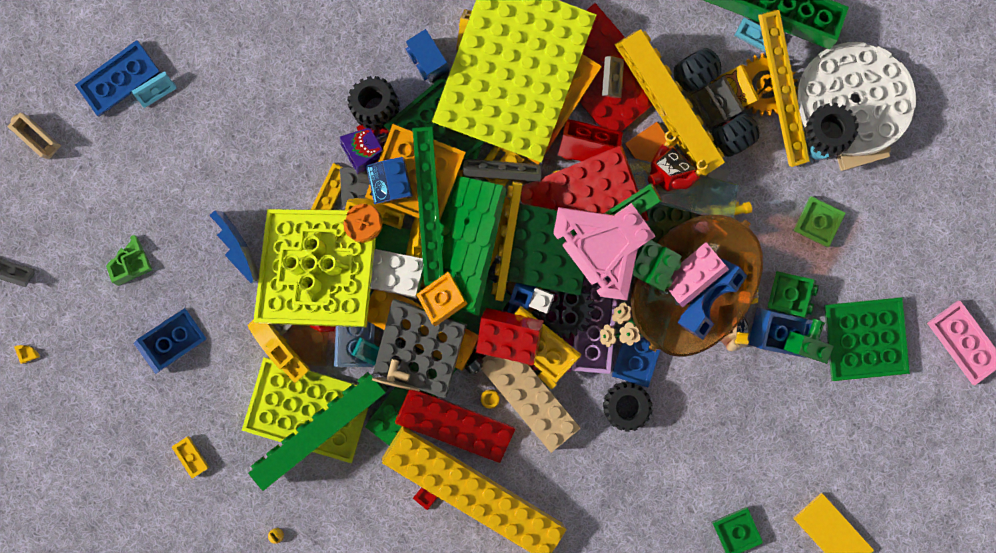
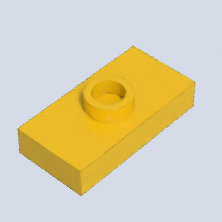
[171,436,210,479]

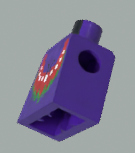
[340,128,388,174]

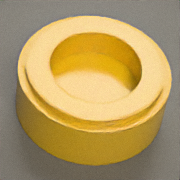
[481,389,500,409]

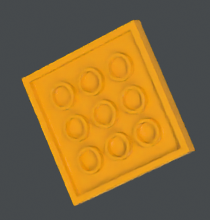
[365,124,466,221]

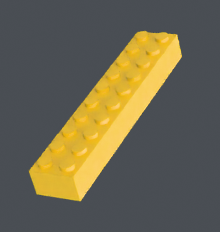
[382,426,567,553]

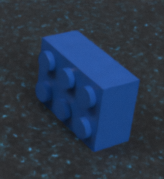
[405,29,450,83]

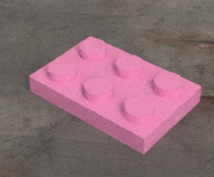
[667,243,729,307]

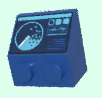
[366,157,413,204]

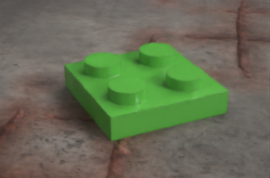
[793,196,846,248]

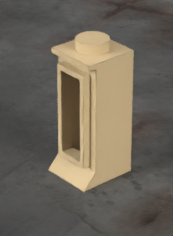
[7,112,62,159]
[836,146,891,171]

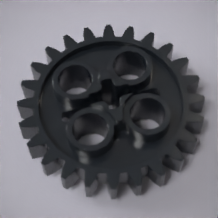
[531,285,594,338]

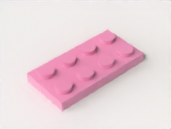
[927,300,996,385]

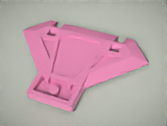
[554,203,655,300]

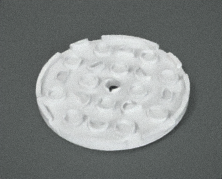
[797,42,916,156]

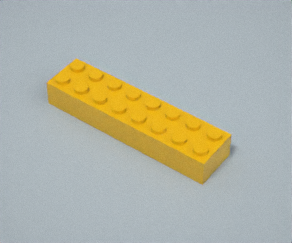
[615,29,725,176]

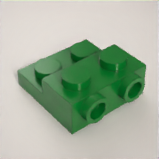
[632,240,682,291]
[767,271,819,318]

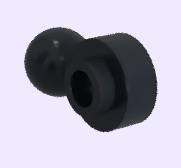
[465,349,484,374]

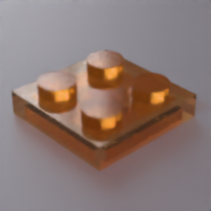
[289,325,329,366]

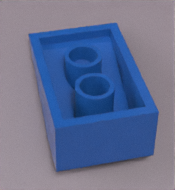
[748,307,813,358]
[133,308,207,374]

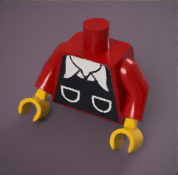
[647,131,710,191]

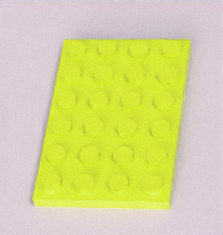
[242,357,369,464]

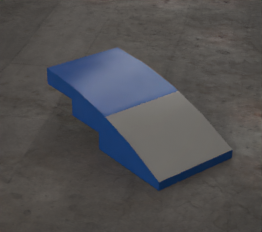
[209,210,259,284]

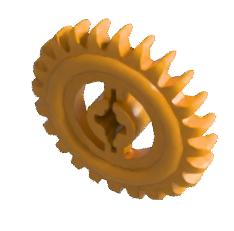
[743,53,798,116]

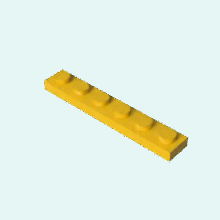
[491,182,522,301]

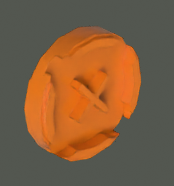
[343,204,383,243]

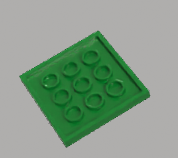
[824,297,910,381]

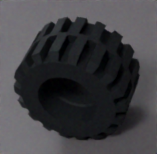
[347,76,400,130]
[804,103,859,157]
[603,381,653,432]

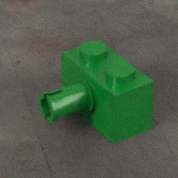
[784,319,833,364]

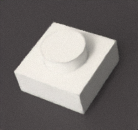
[529,287,555,313]

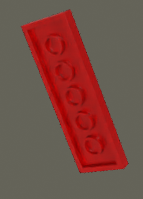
[395,389,516,463]

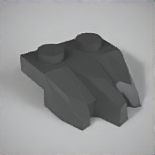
[340,167,370,207]

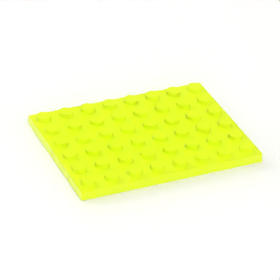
[432,0,596,163]

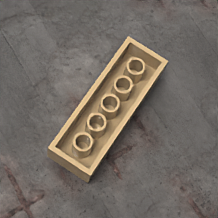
[481,355,581,453]

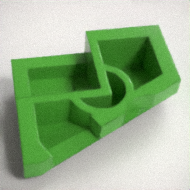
[106,235,152,286]

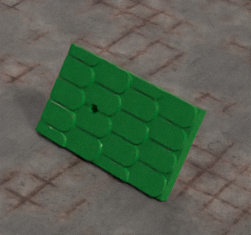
[428,176,510,315]

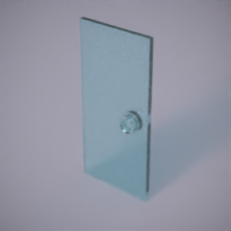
[628,157,738,223]

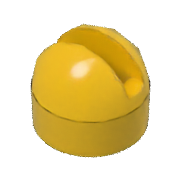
[268,528,284,544]

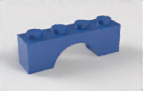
[678,259,747,340]

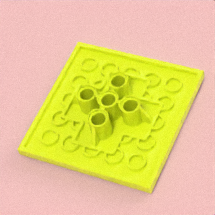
[253,209,376,327]

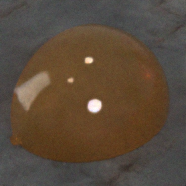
[631,215,763,357]

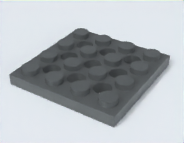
[373,299,467,398]

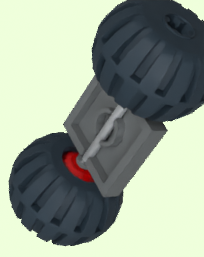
[674,48,760,157]

